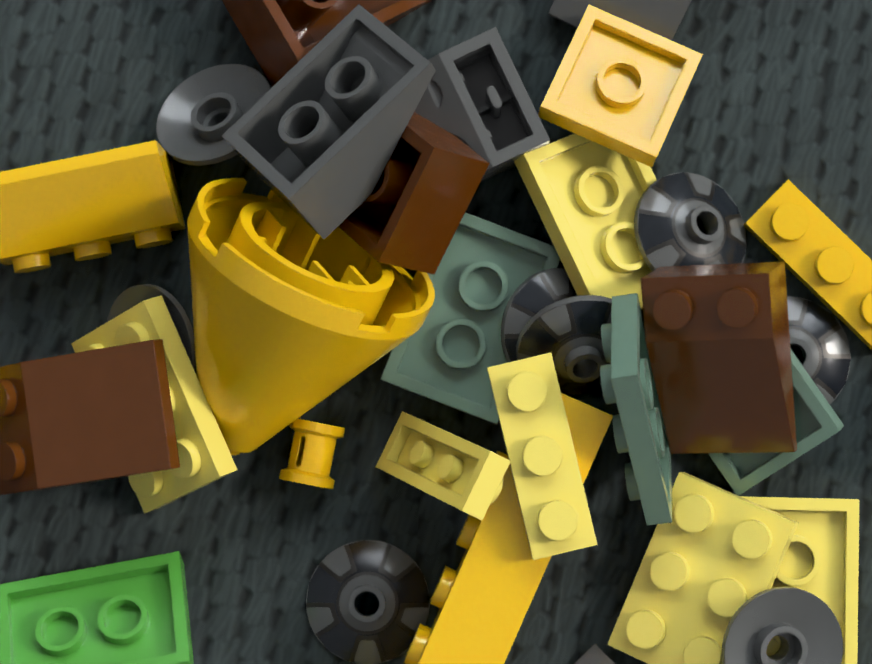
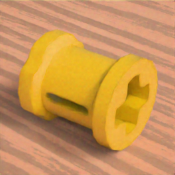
[279,419,345,489]

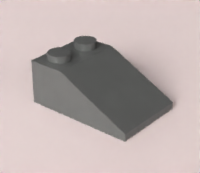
[222,4,436,239]

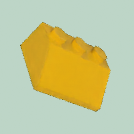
[0,140,185,273]

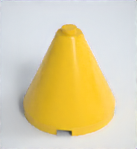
[187,178,435,455]

